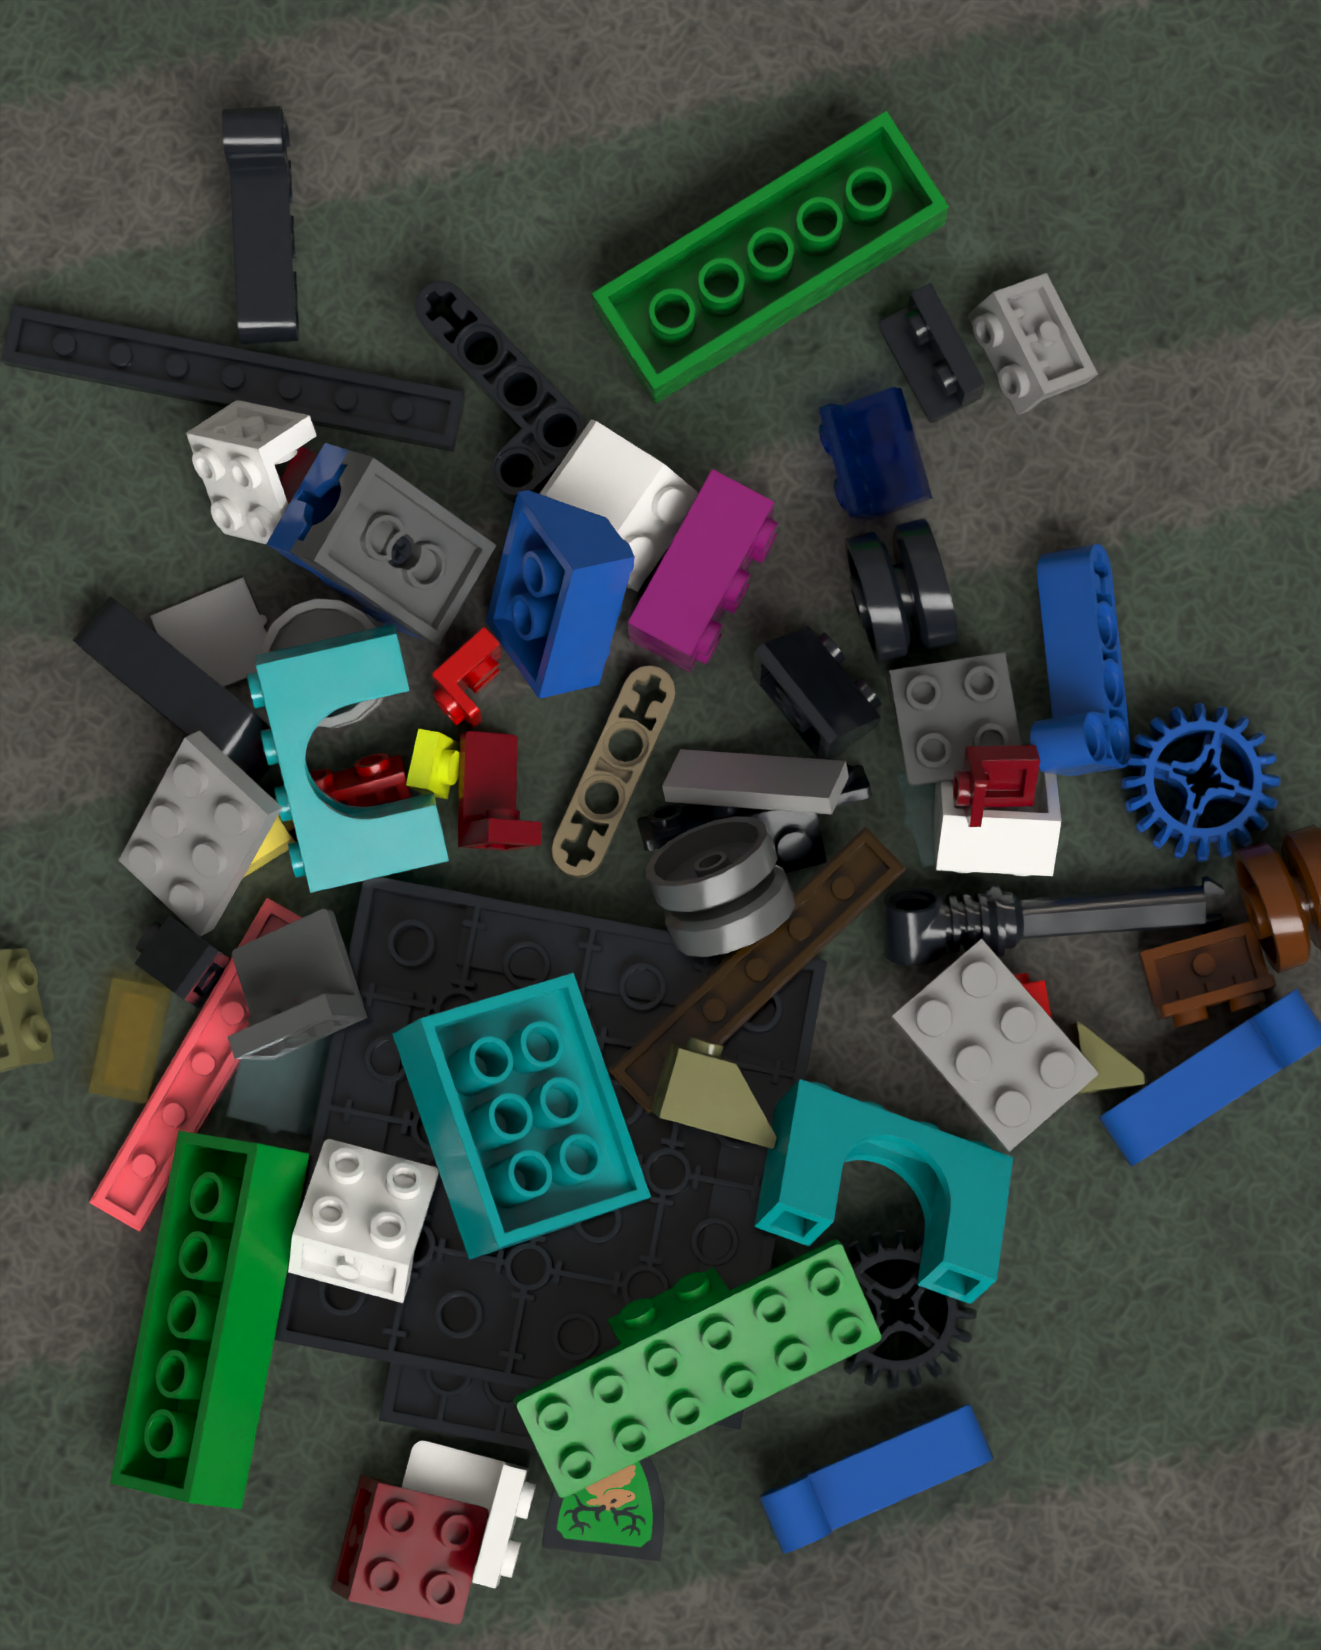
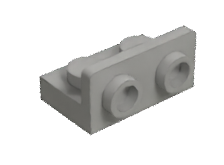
[968,273,1098,415]

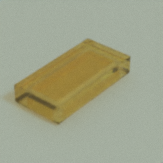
[89,978,172,1104]

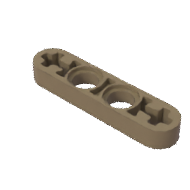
[552,666,676,878]

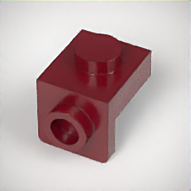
[952,745,1040,827]

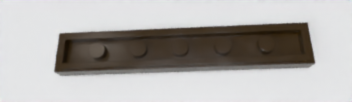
[608,826,906,1114]

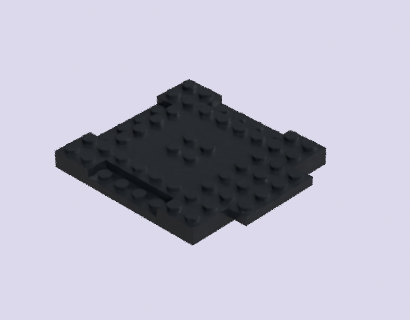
[274,877,827,1451]

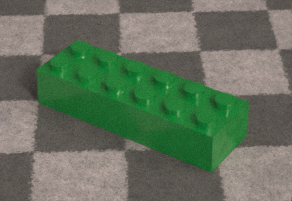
[592,111,949,404]
[110,1131,310,1509]

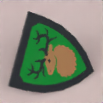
[541,1456,665,1561]

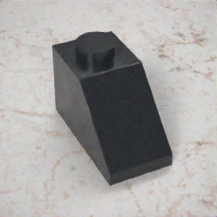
[134,916,231,1008]

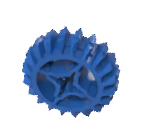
[1121,703,1281,862]

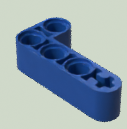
[1030,543,1131,776]
[1098,989,1321,1167]
[758,1403,994,1554]

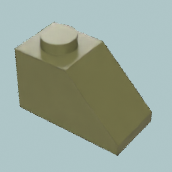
[651,1036,777,1149]

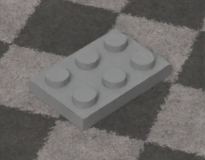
[118,730,282,937]
[891,939,1099,1152]

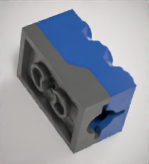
[266,443,496,646]

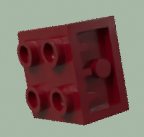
[331,1474,489,1625]

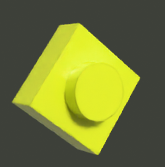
[406,729,460,800]

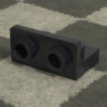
[879,283,985,423]

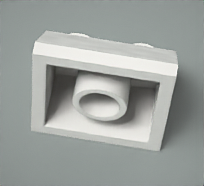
[540,419,699,592]
[933,769,1061,876]

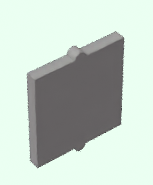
[150,577,268,688]

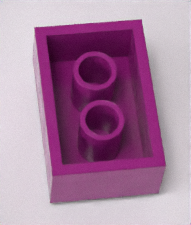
[628,469,779,673]

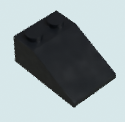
[753,626,882,760]

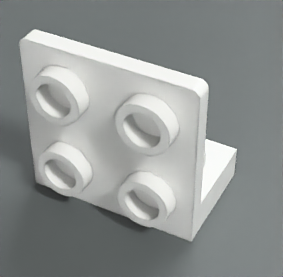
[186,400,317,544]
[288,1139,439,1303]

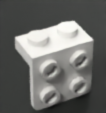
[402,1441,536,1588]

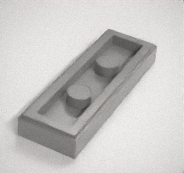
[662,749,849,814]

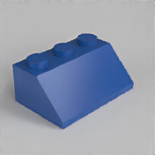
[486,490,635,699]

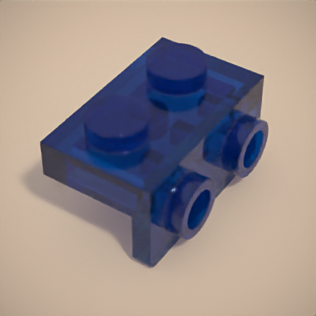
[819,387,933,520]

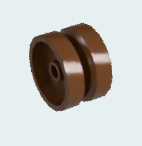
[1234,824,1321,974]

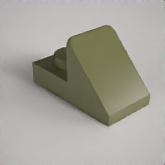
[1072,1021,1145,1095]

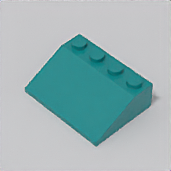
[392,973,651,1260]

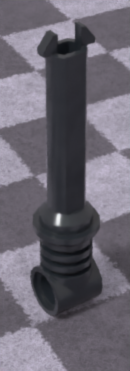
[883,876,1224,966]

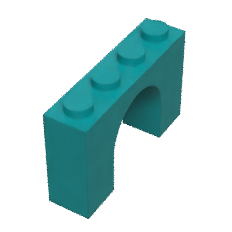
[247,624,449,893]
[754,1079,1014,1304]

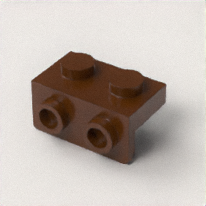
[1138,922,1277,1027]

